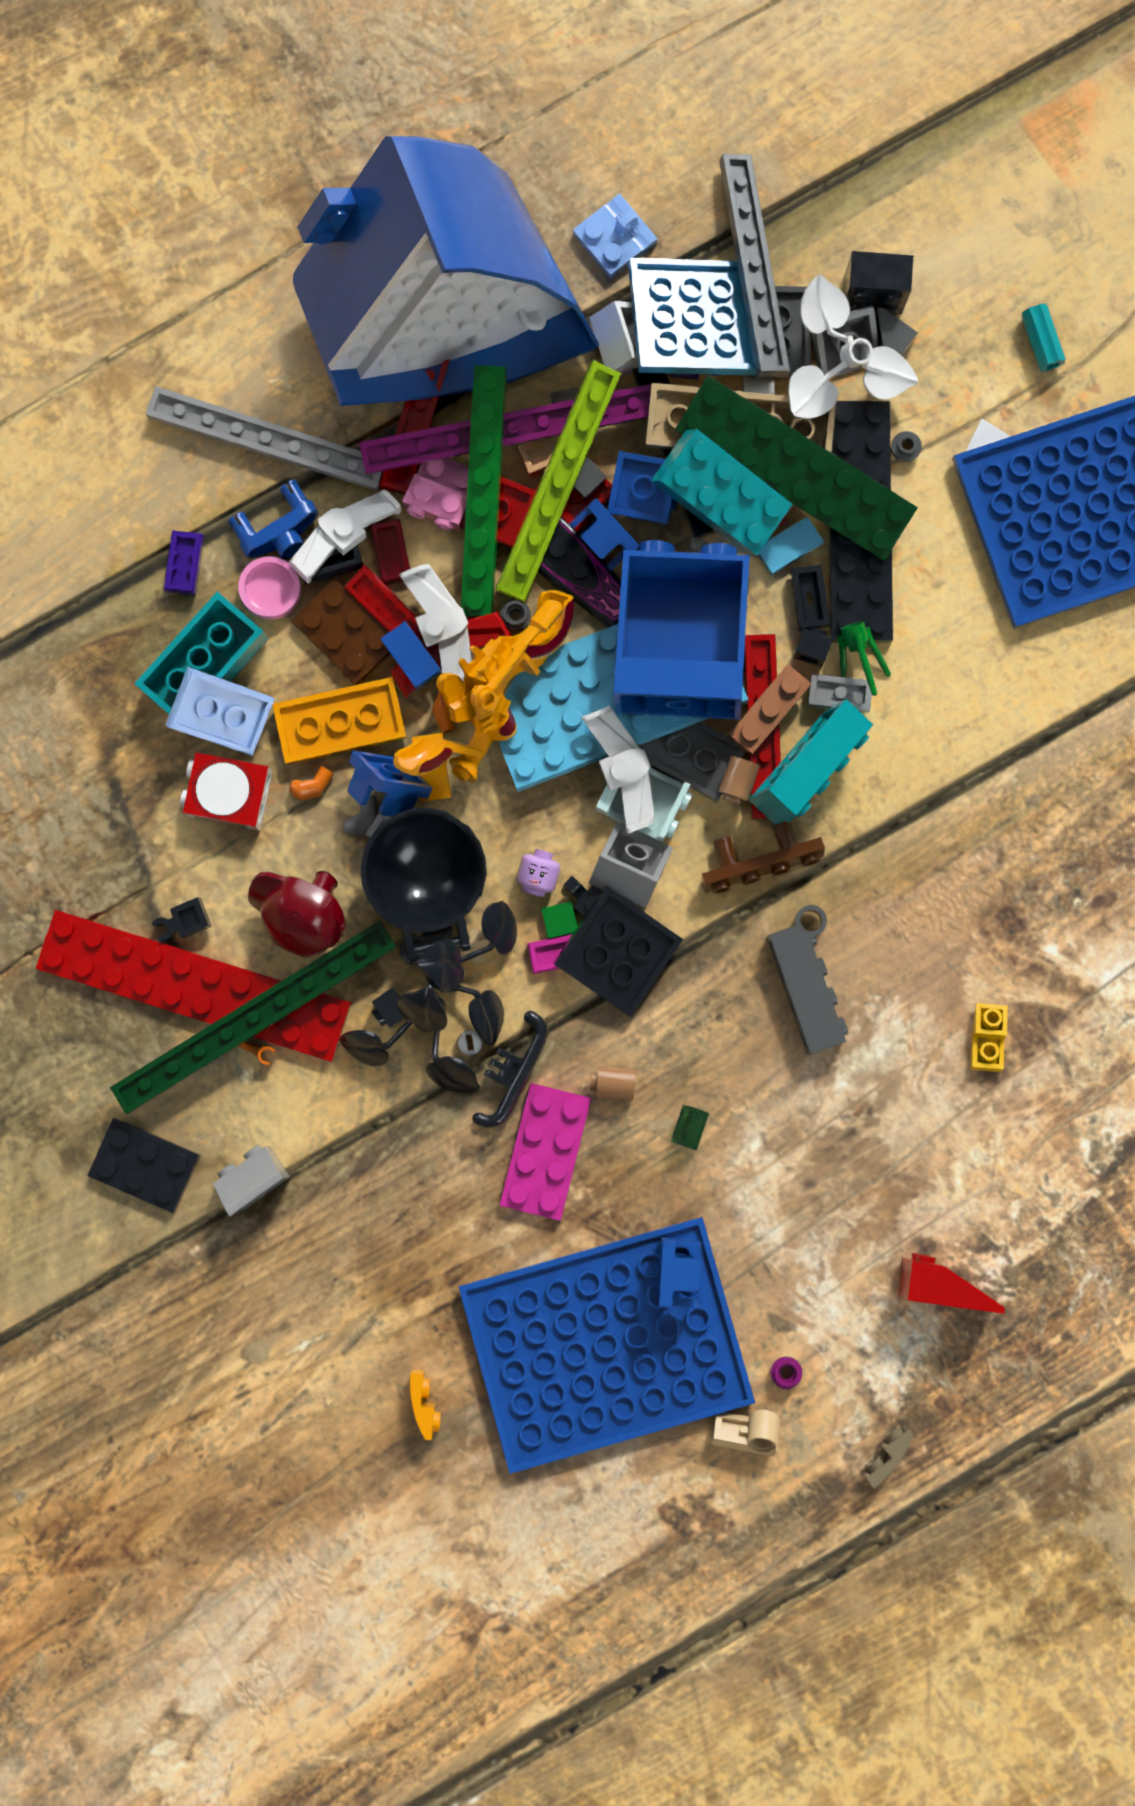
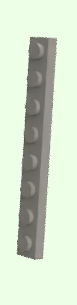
[146,386,384,491]

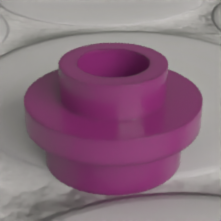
[770,1356,803,1389]

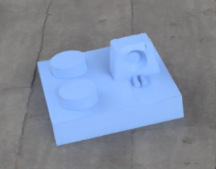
[573,193,658,280]

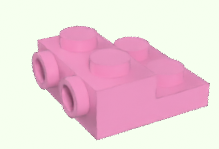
[402,458,468,531]

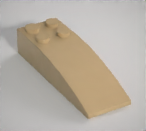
[646,383,836,452]

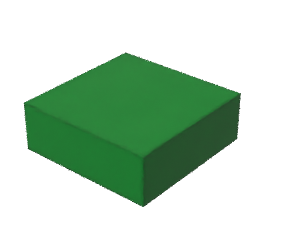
[541,901,577,939]

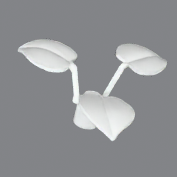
[788,274,918,419]

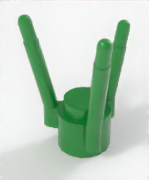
[837,622,891,696]

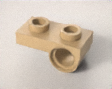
[712,1410,779,1457]

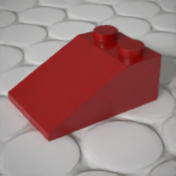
[898,1253,1005,1314]

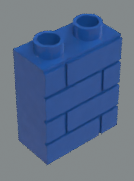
[613,540,750,720]

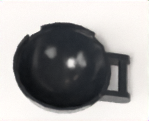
[361,808,487,963]

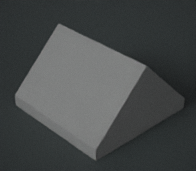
[811,305,879,377]

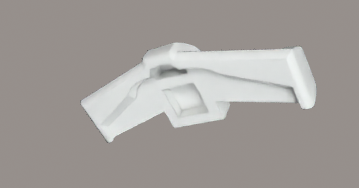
[288,489,401,584]
[399,564,472,681]
[581,705,655,834]

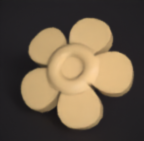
[457,928,490,964]

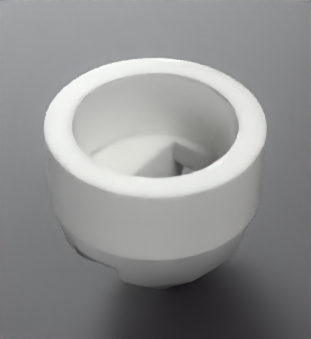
[458,1030,483,1055]

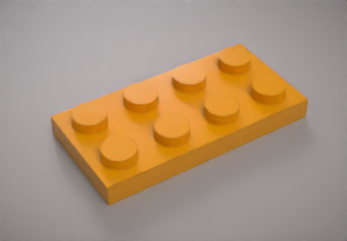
[273,677,407,765]

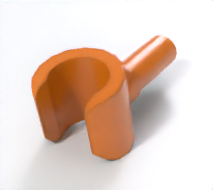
[238,1042,276,1065]

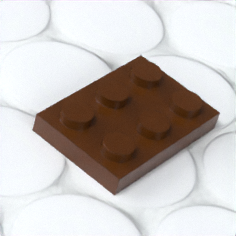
[291,578,390,685]

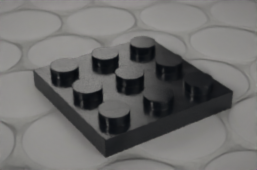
[553,886,683,1017]

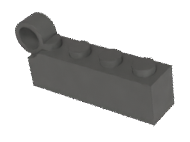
[766,905,848,1055]

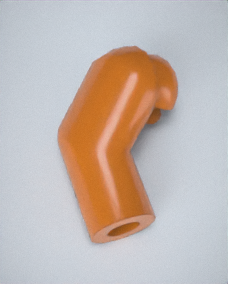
[432,692,456,734]
[289,766,334,801]

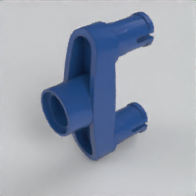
[228,480,319,559]

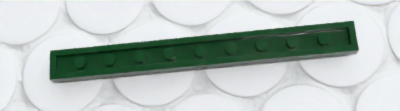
[109,920,397,1114]

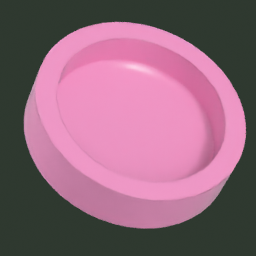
[238,556,301,620]

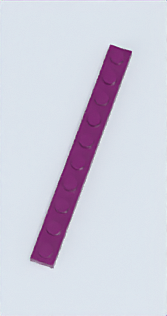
[359,382,661,475]

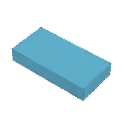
[758,516,824,576]

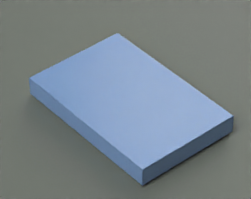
[165,667,275,756]

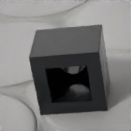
[793,627,833,668]
[371,987,405,1029]

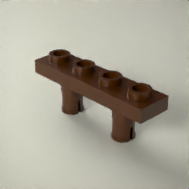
[702,821,825,894]

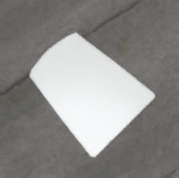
[966,419,1010,451]

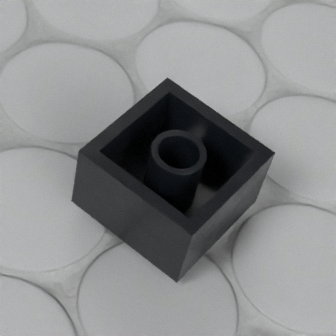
[843,251,914,316]

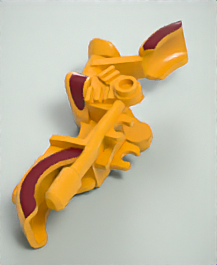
[393,590,574,783]

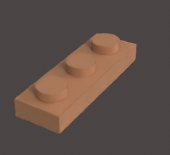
[728,664,812,756]

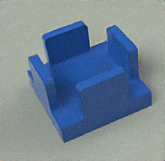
[608,451,677,525]
[568,499,640,571]
[347,751,433,817]
[657,1237,701,1307]

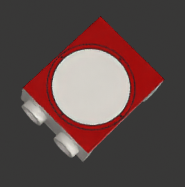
[180,752,273,831]

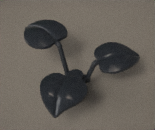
[415,901,517,1046]
[339,984,481,1093]

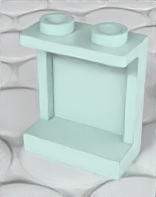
[596,768,693,842]

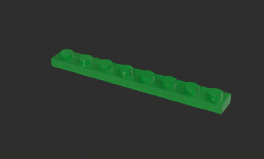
[461,365,507,617]

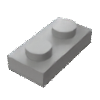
[807,674,872,713]

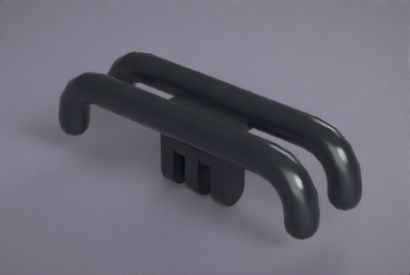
[472,1010,548,1128]

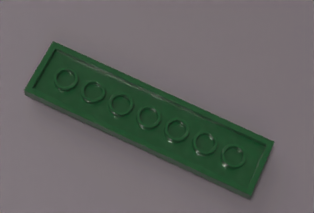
[675,375,918,561]

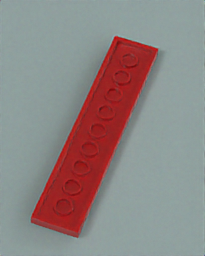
[35,910,352,1062]

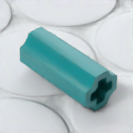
[1021,304,1066,372]

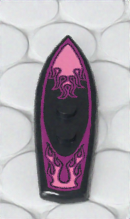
[538,517,621,628]

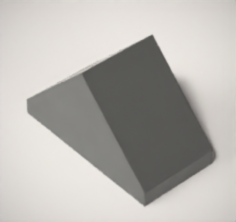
[875,307,918,357]

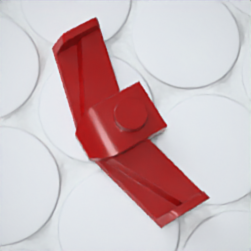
[390,612,511,700]

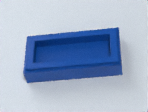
[380,621,442,690]

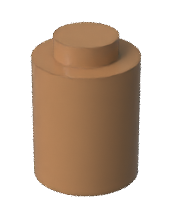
[718,756,760,805]
[590,1066,636,1101]

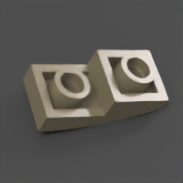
[862,1425,914,1488]

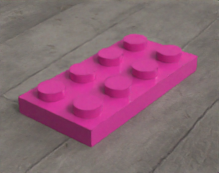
[500,1083,591,1221]

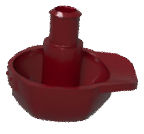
[248,871,346,958]

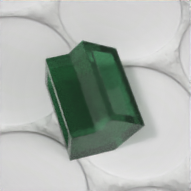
[671,1104,709,1151]

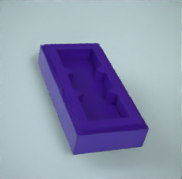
[164,530,204,596]

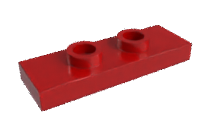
[344,565,423,642]

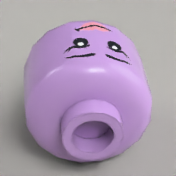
[516,849,560,897]

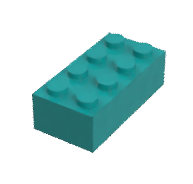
[651,429,793,556]
[134,591,269,715]
[748,699,873,825]

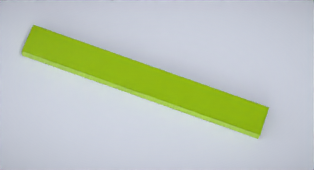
[495,360,621,602]

